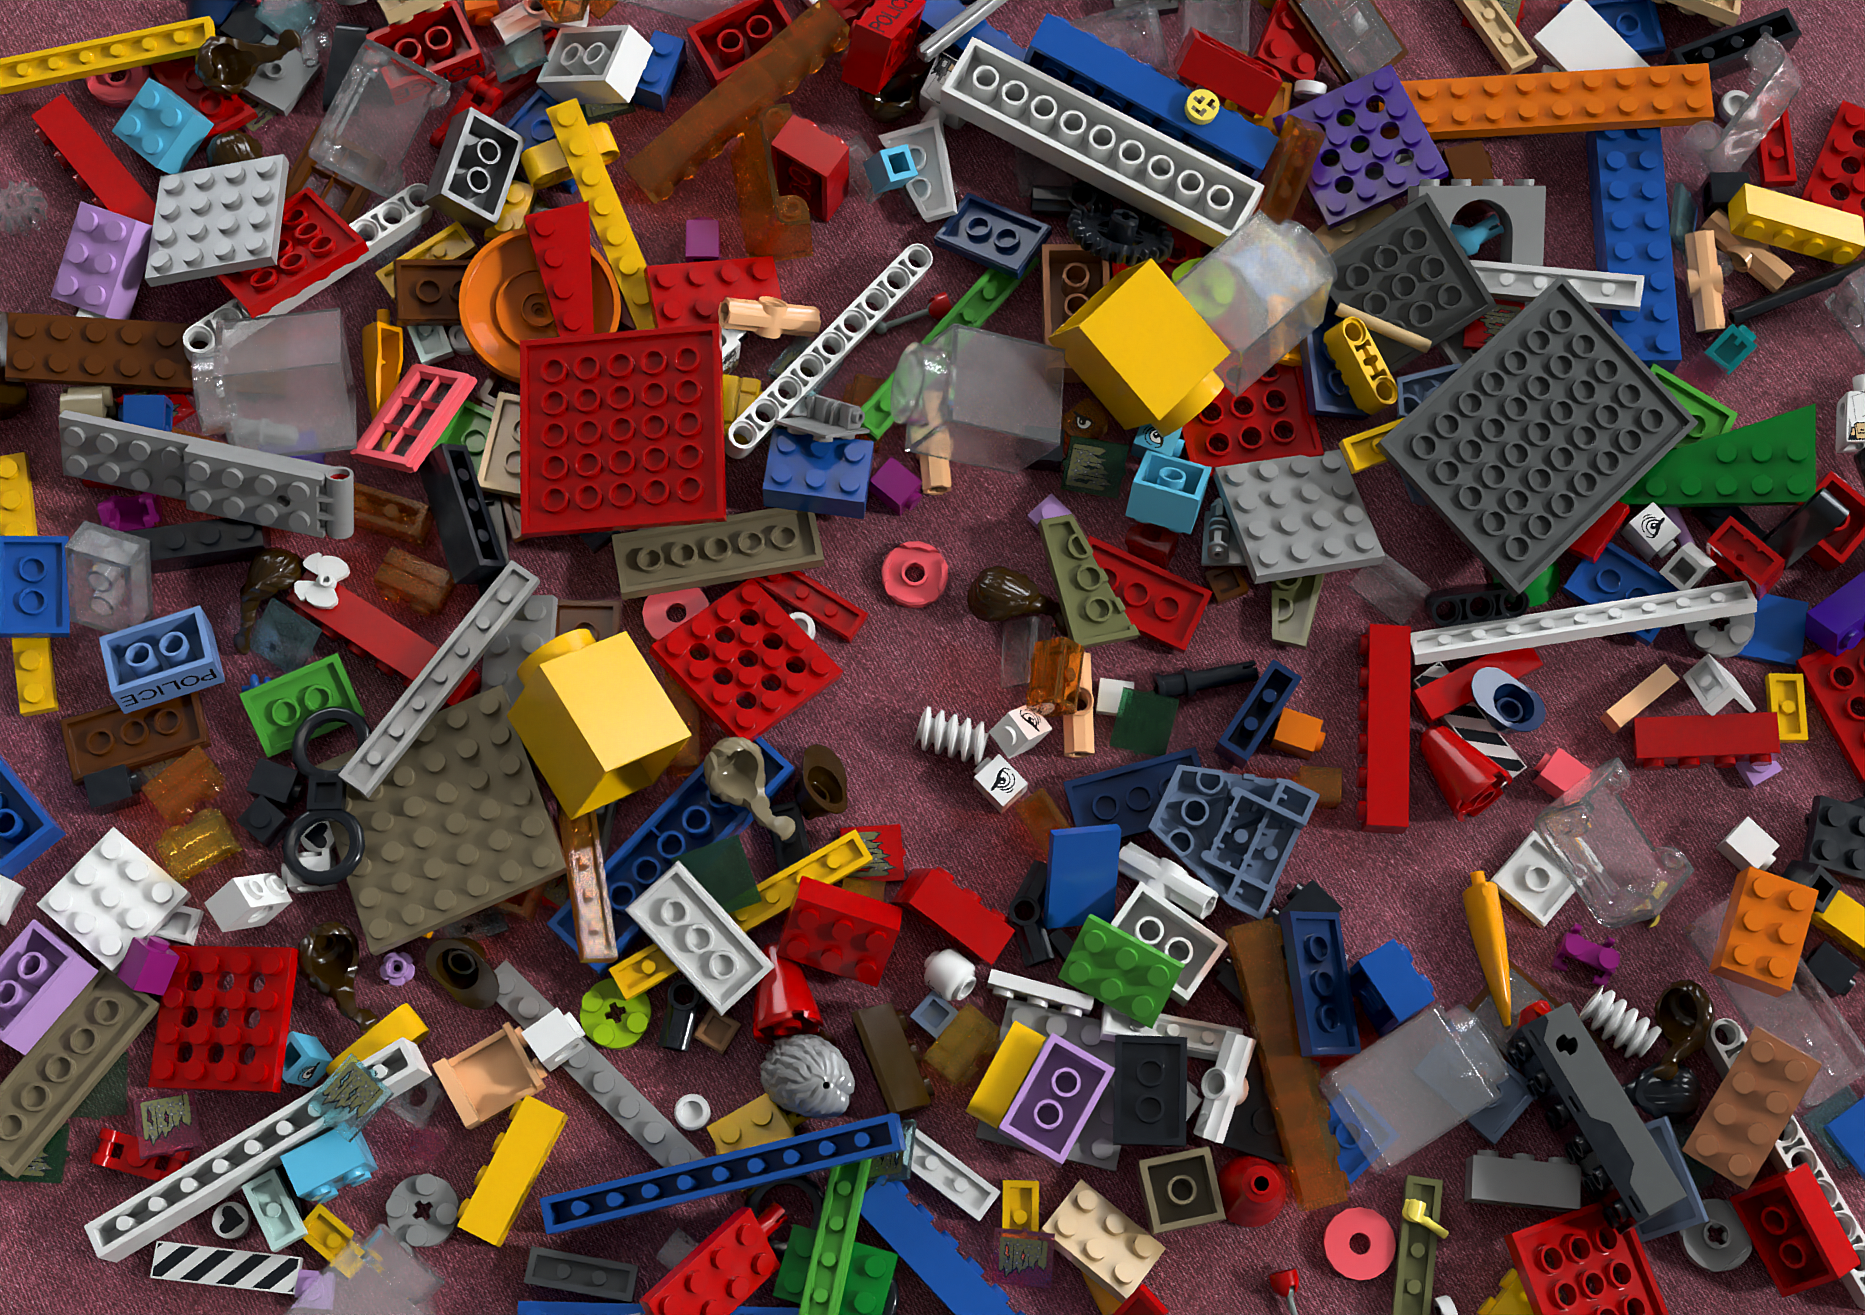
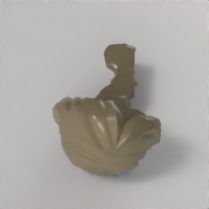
[703,737,795,840]

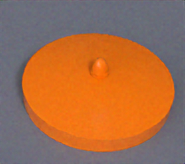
[459,228,621,384]

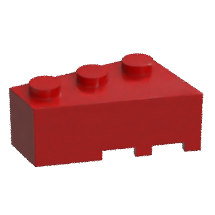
[890,866,1016,965]

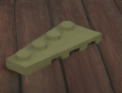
[1037,514,1140,651]
[1272,573,1325,650]

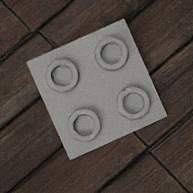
[774,394,870,442]
[1201,498,1247,566]

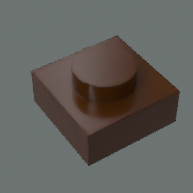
[1203,566,1249,606]

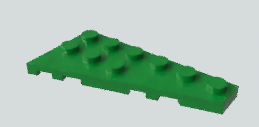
[1618,403,1816,508]

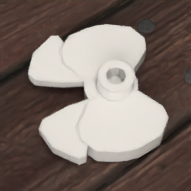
[294,552,350,609]

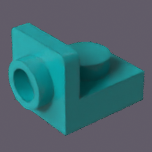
[1704,323,1757,376]

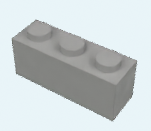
[1464,1150,1581,1212]

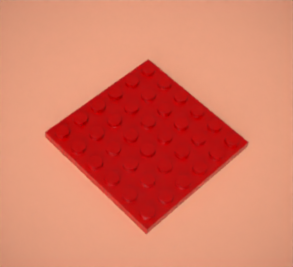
[520,323,727,538]

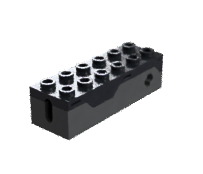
[1506,1000,1687,1235]

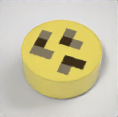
[1184,89,1219,125]

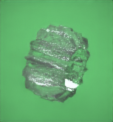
[0,180,48,238]

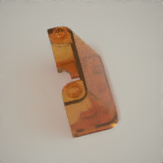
[730,103,813,262]

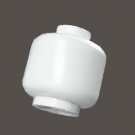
[924,948,977,1001]

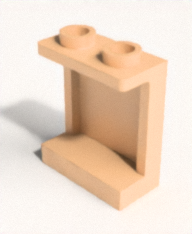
[432,1022,547,1131]

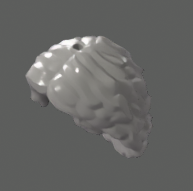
[760,1034,855,1119]

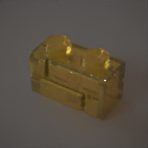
[154,808,243,884]
[922,1002,1001,1088]

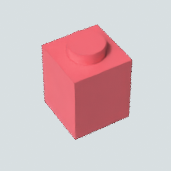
[1533,747,1594,806]

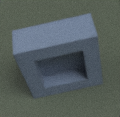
[910,990,960,1041]

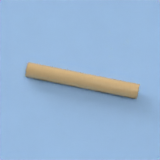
[1334,302,1432,353]

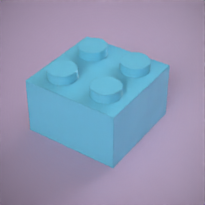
[112,78,214,174]
[1125,450,1212,534]
[280,1123,378,1204]

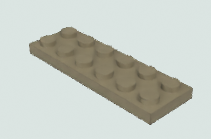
[611,508,824,600]
[0,964,161,1178]

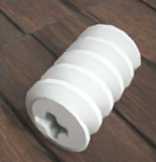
[914,706,989,766]
[1579,985,1662,1058]

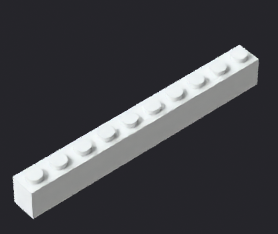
[84,1037,432,1263]

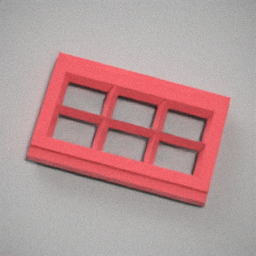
[350,363,478,473]

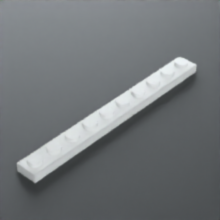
[1411,580,1757,665]

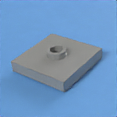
[241,34,323,117]

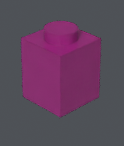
[685,217,721,263]
[869,456,923,516]
[117,936,180,996]

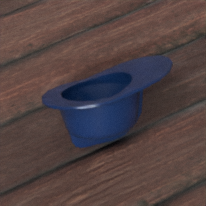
[179,0,257,35]
[1471,667,1546,734]

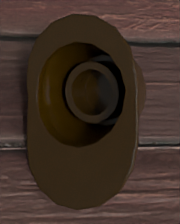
[794,744,848,821]
[425,937,500,1010]

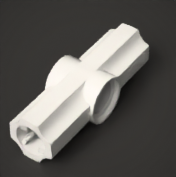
[1118,842,1219,920]
[1193,1030,1257,1144]

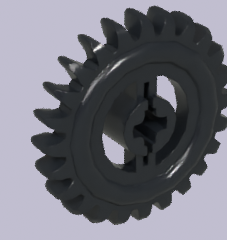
[1066,201,1174,266]

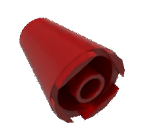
[1419,725,1512,822]
[752,942,824,1045]
[1217,1155,1286,1228]

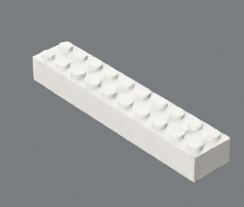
[940,37,1264,255]

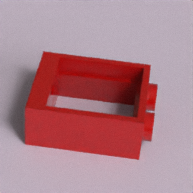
[1706,516,1785,601]

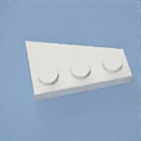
[878,119,958,222]

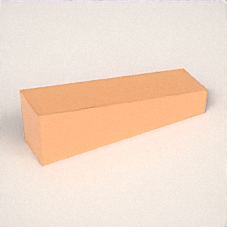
[1599,664,1680,734]

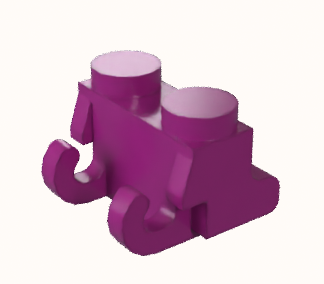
[97,492,162,545]
[1551,923,1621,989]

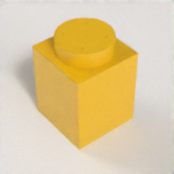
[1047,258,1231,437]
[506,629,692,820]

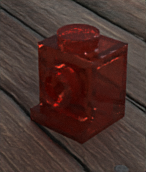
[1125,522,1179,570]

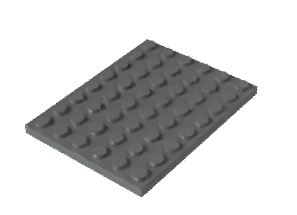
[1375,275,1699,597]

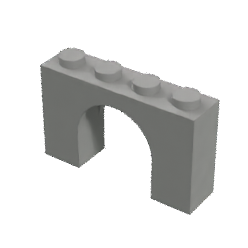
[1408,179,1546,266]

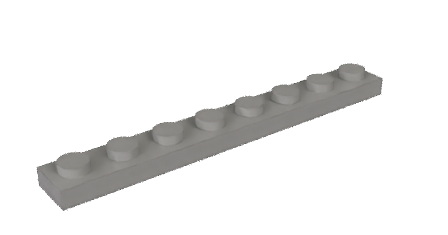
[338,560,540,798]
[494,960,705,1168]

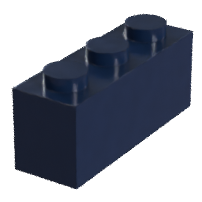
[1213,659,1302,770]

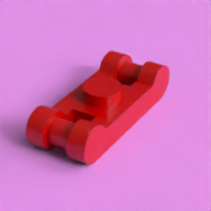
[429,74,504,149]
[89,1127,191,1182]

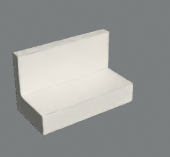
[1683,653,1756,716]

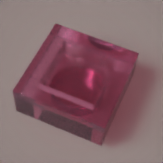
[1680,350,1729,396]

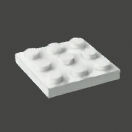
[37,827,191,974]

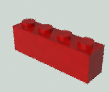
[1631,712,1781,771]

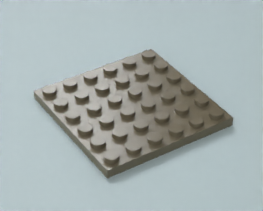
[315,684,570,956]

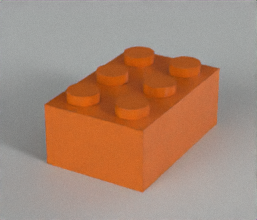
[1708,866,1819,997]

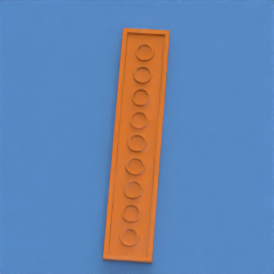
[1378,63,1714,140]

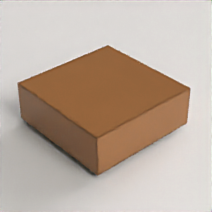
[692,1006,742,1056]

